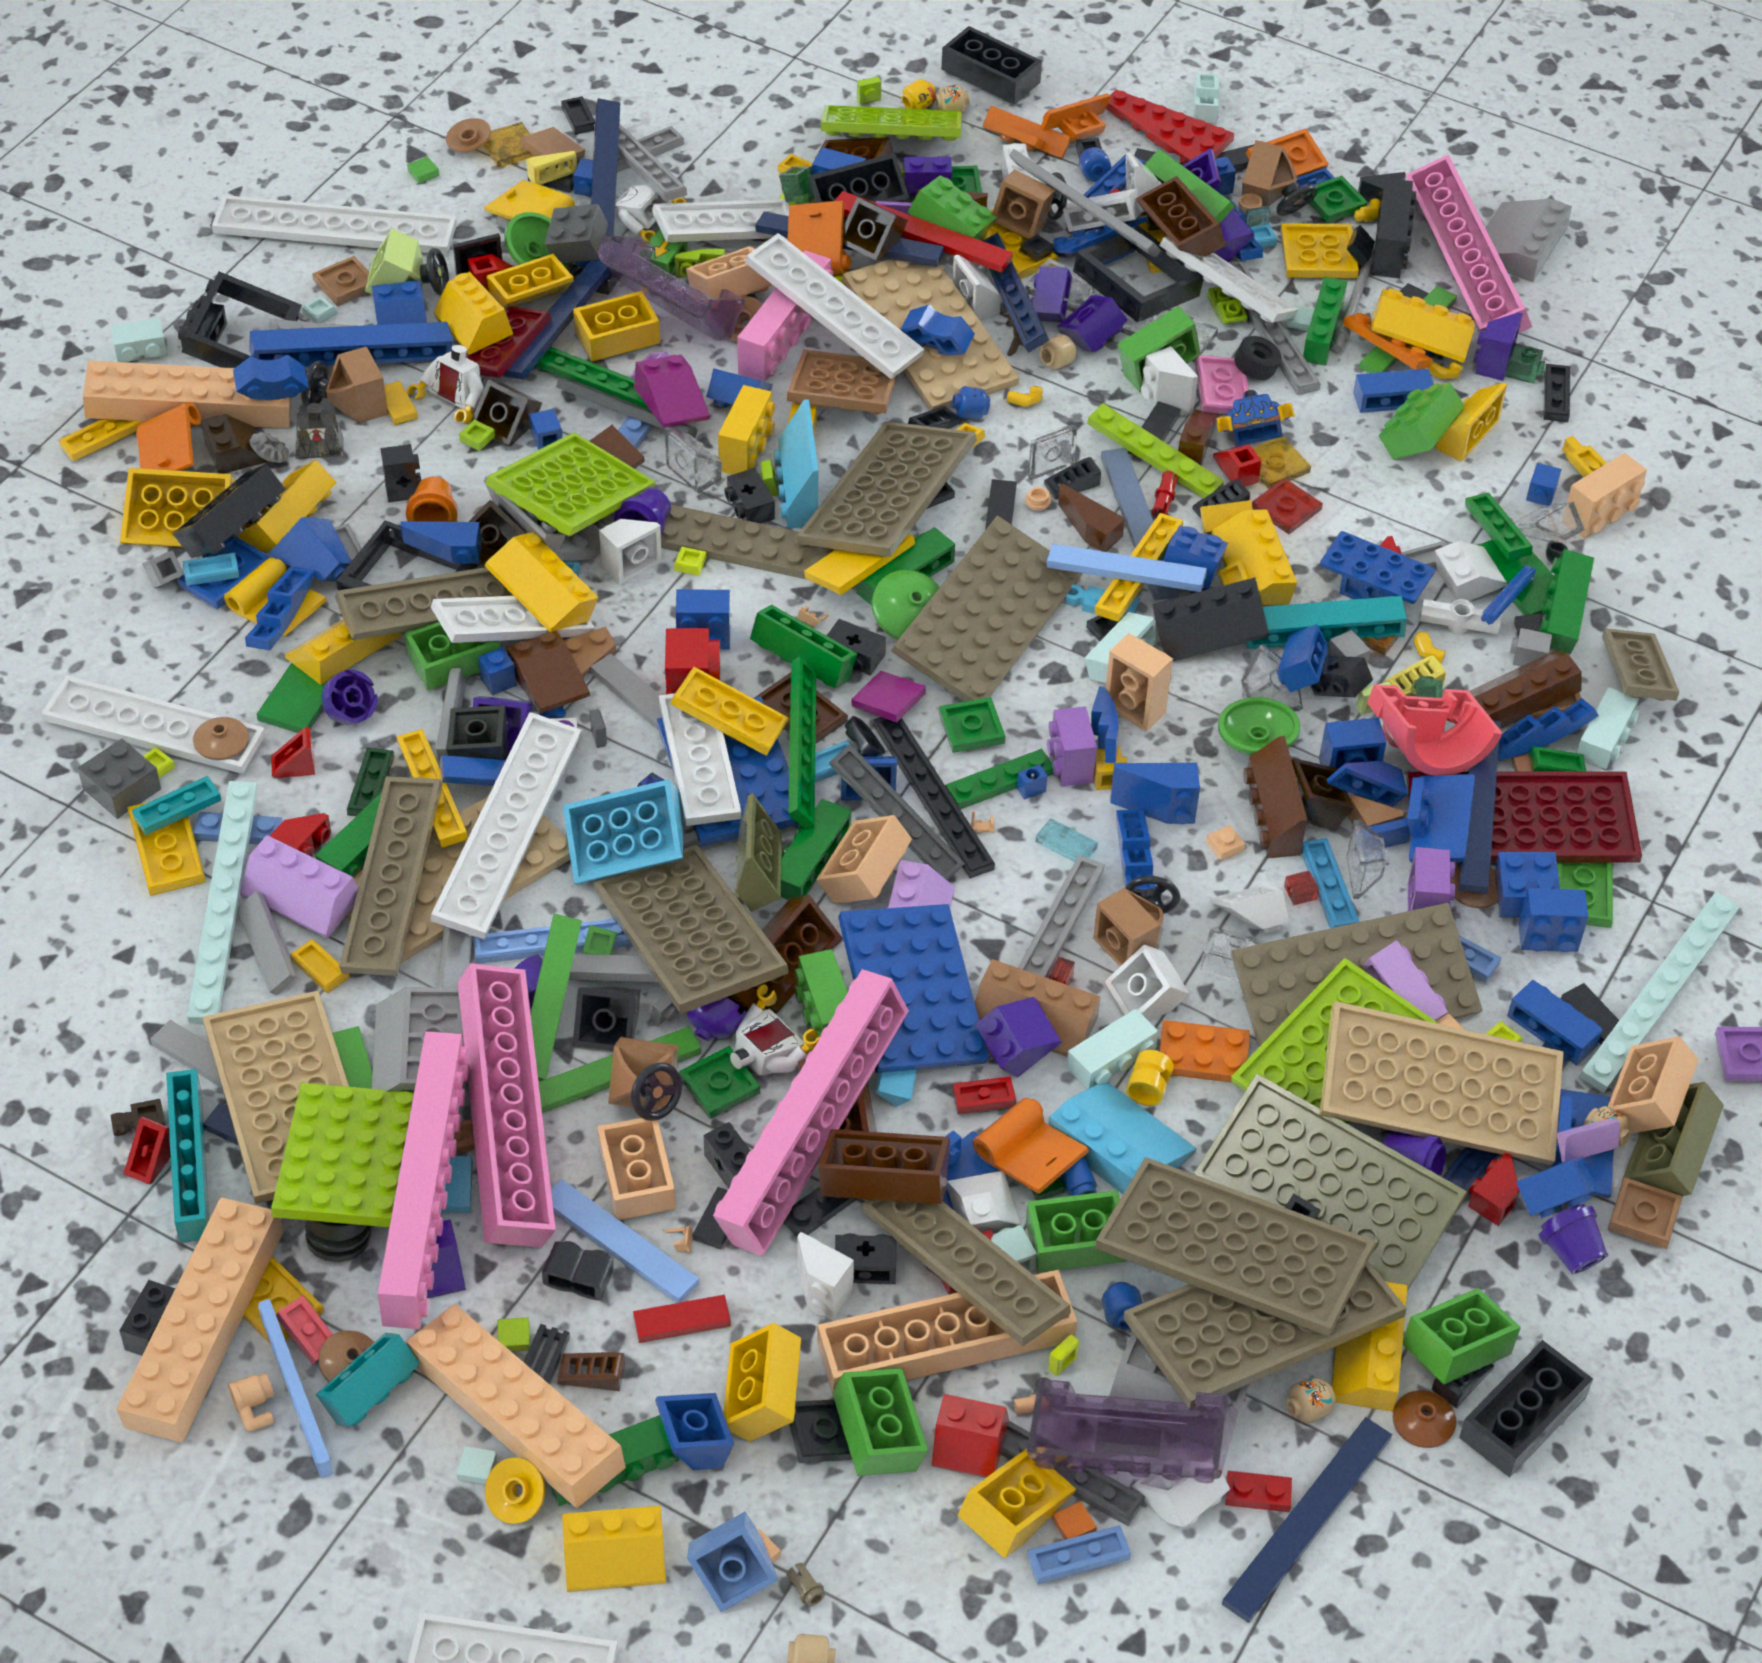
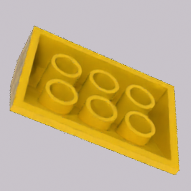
[120,468,235,548]

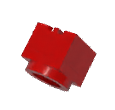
[665,628,720,695]

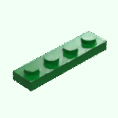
[1465,492,1533,560]
[945,749,1053,809]

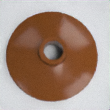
[1392,1390,1456,1448]

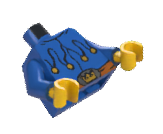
[1216,390,1295,446]

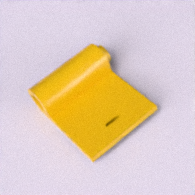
[484,180,575,220]
[224,557,327,637]

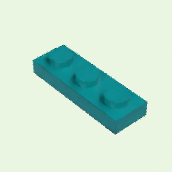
[132,776,222,835]

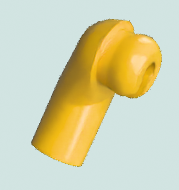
[1354,199,1380,222]
[1425,361,1463,380]
[1006,386,1043,407]
[1414,631,1446,664]

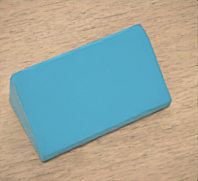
[875,1070,917,1107]

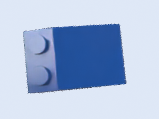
[1110,763,1200,824]

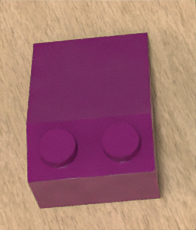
[634,354,710,428]

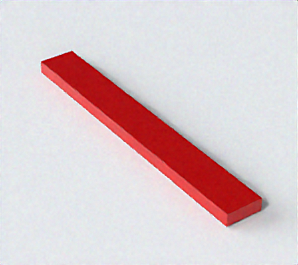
[835,191,1013,273]

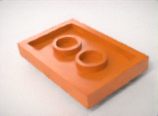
[1246,128,1329,177]
[1159,1020,1250,1083]

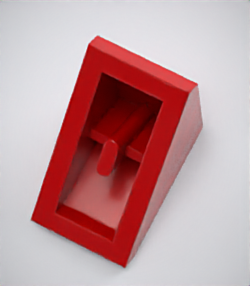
[271,727,315,778]
[123,1117,171,1185]

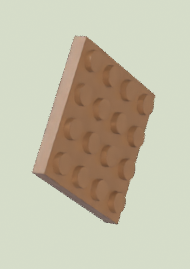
[787,349,898,414]

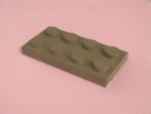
[1602,628,1679,701]

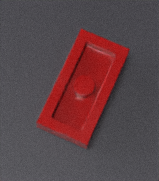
[952,1076,1016,1114]
[1225,1470,1292,1512]

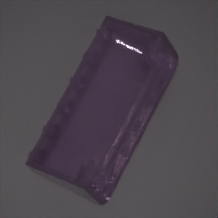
[598,236,745,341]
[1027,1379,1236,1483]

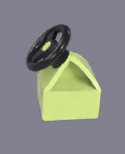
[365,228,449,296]

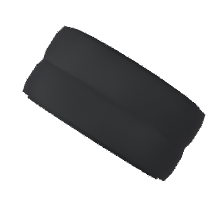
[1234,336,1282,380]

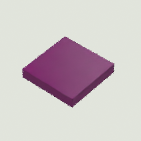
[851,671,926,722]

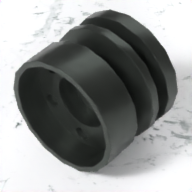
[305,1220,371,1262]

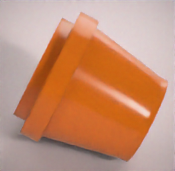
[406,476,458,522]

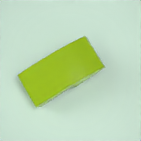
[675,249,725,277]
[1207,287,1248,325]

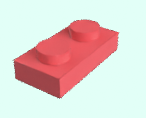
[276,1295,333,1365]

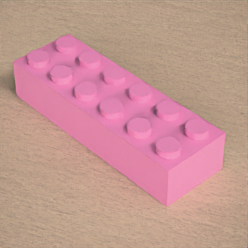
[737,250,833,382]

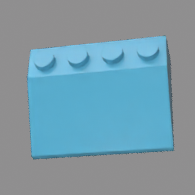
[774,399,818,528]
[563,779,683,885]
[1049,1082,1197,1194]

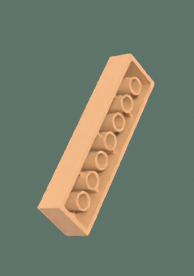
[83,361,292,429]
[116,1197,284,1443]
[817,1270,1077,1398]
[406,1303,626,1508]

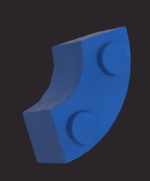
[900,304,975,355]
[233,355,309,400]

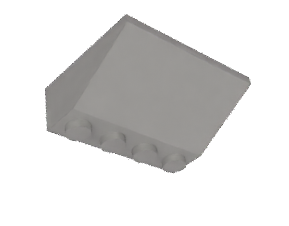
[1486,199,1572,282]

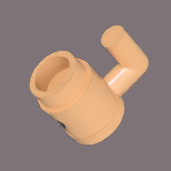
[228,1373,274,1431]

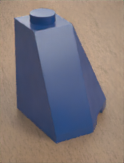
[269,517,352,581]

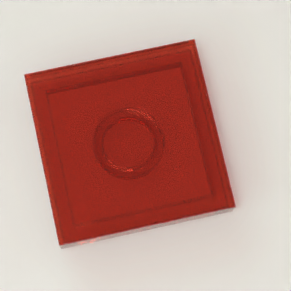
[1252,478,1323,534]

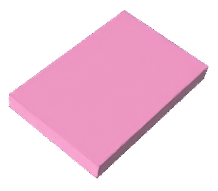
[1194,355,1249,414]

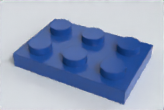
[178,537,270,610]

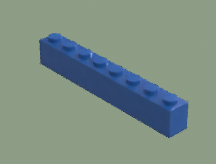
[249,322,453,367]

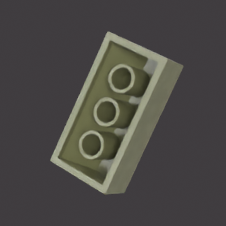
[735,793,782,912]
[1622,1082,1724,1196]

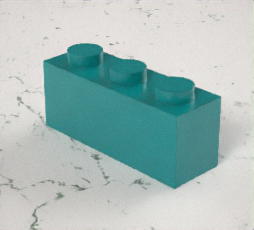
[315,1333,420,1427]

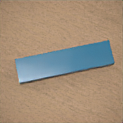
[1301,838,1360,928]

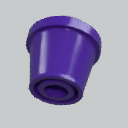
[614,488,671,535]
[1383,1133,1446,1176]
[1538,1204,1608,1275]

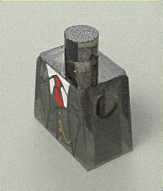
[295,403,344,459]

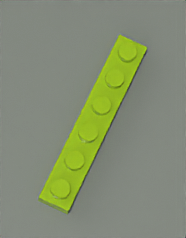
[1087,403,1224,498]

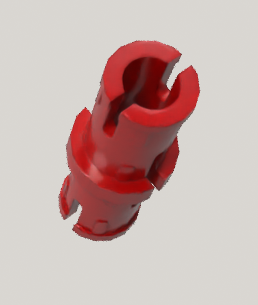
[1152,471,1178,518]

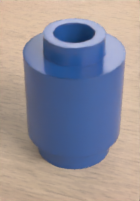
[1061,1158,1097,1196]

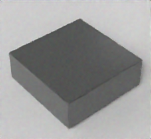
[589,709,607,748]

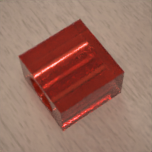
[1284,870,1319,905]
[1049,956,1075,985]

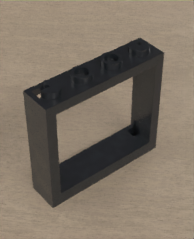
[1073,226,1204,323]
[180,271,302,368]
[336,520,477,591]

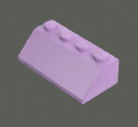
[240,835,358,939]
[888,860,954,908]

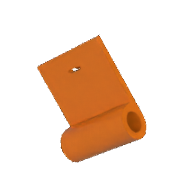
[787,201,852,276]
[136,401,201,471]
[972,1098,1089,1194]

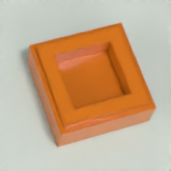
[1052,1501,1097,1540]

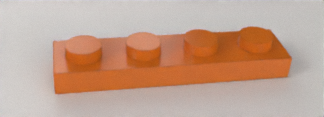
[1342,313,1433,370]

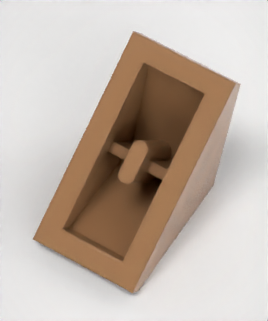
[1347,794,1405,831]

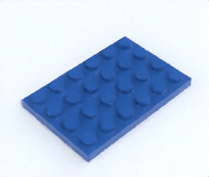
[657,697,800,847]
[838,904,989,1073]

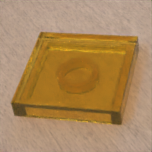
[483,122,535,167]
[1253,436,1311,489]

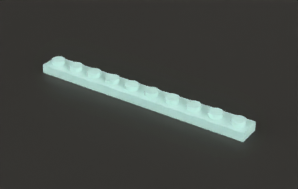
[187,781,258,1024]
[1579,892,1740,1093]

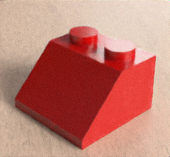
[932,1394,1009,1478]

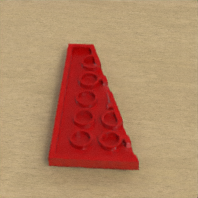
[1106,89,1234,164]

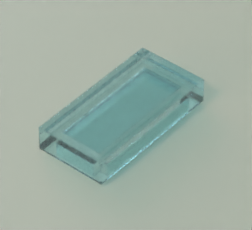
[1035,818,1098,862]

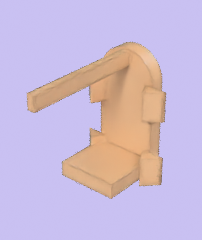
[797,606,829,627]
[971,811,995,832]
[665,1226,693,1254]

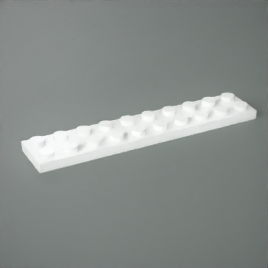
[212,195,457,255]
[430,712,581,940]

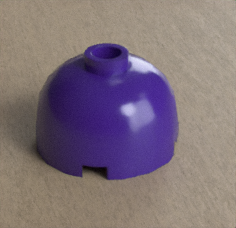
[321,669,378,725]
[687,997,746,1041]

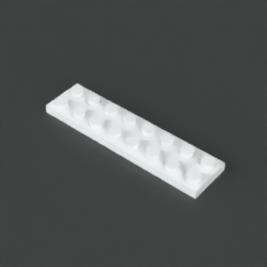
[745,233,924,379]
[41,675,266,774]

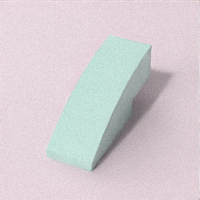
[1194,73,1219,124]

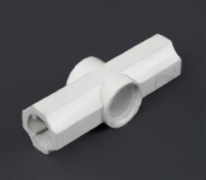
[1419,599,1502,634]

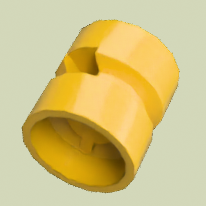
[1126,1050,1174,1106]

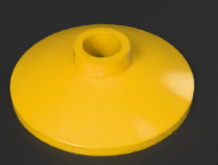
[485,1457,545,1524]

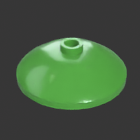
[504,212,569,268]
[871,570,940,640]
[1218,697,1300,755]

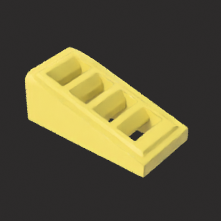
[526,151,577,185]
[1384,655,1446,696]

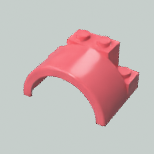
[1367,684,1502,776]

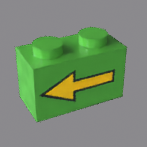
[639,229,687,282]

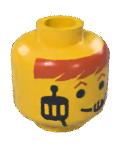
[901,78,936,109]

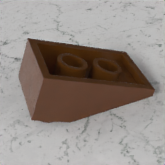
[811,137,894,169]
[507,631,590,713]

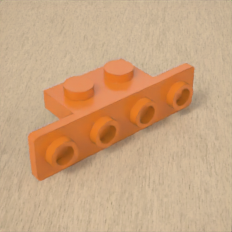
[1040,93,1111,141]
[983,106,1071,159]

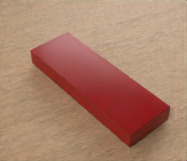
[633,1294,731,1343]

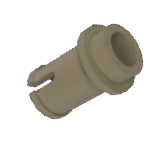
[786,1563,825,1607]

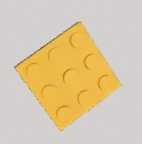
[1280,223,1359,279]

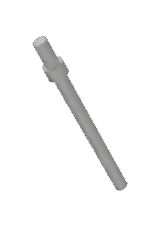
[1333,256,1374,352]

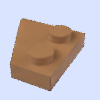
[564,626,616,677]

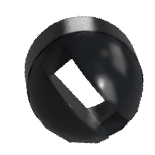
[1545,541,1568,563]

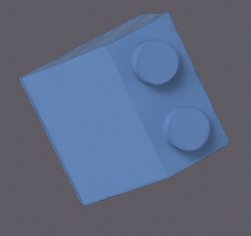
[687,1511,778,1612]

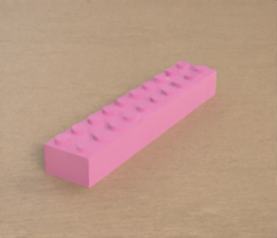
[1406,154,1533,334]
[458,963,556,1247]
[713,969,909,1257]
[378,1031,469,1329]

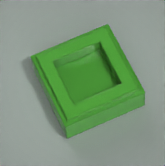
[407,156,439,183]
[582,925,617,955]

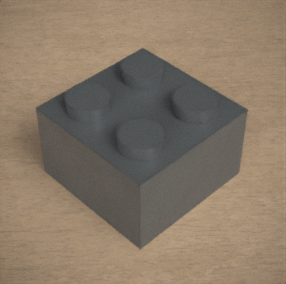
[545,204,608,263]
[78,738,161,819]

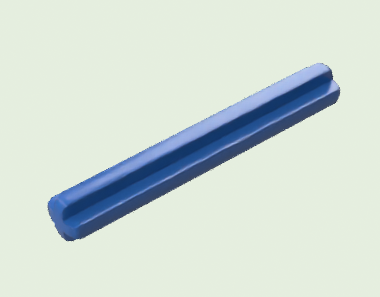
[1481,565,1536,625]

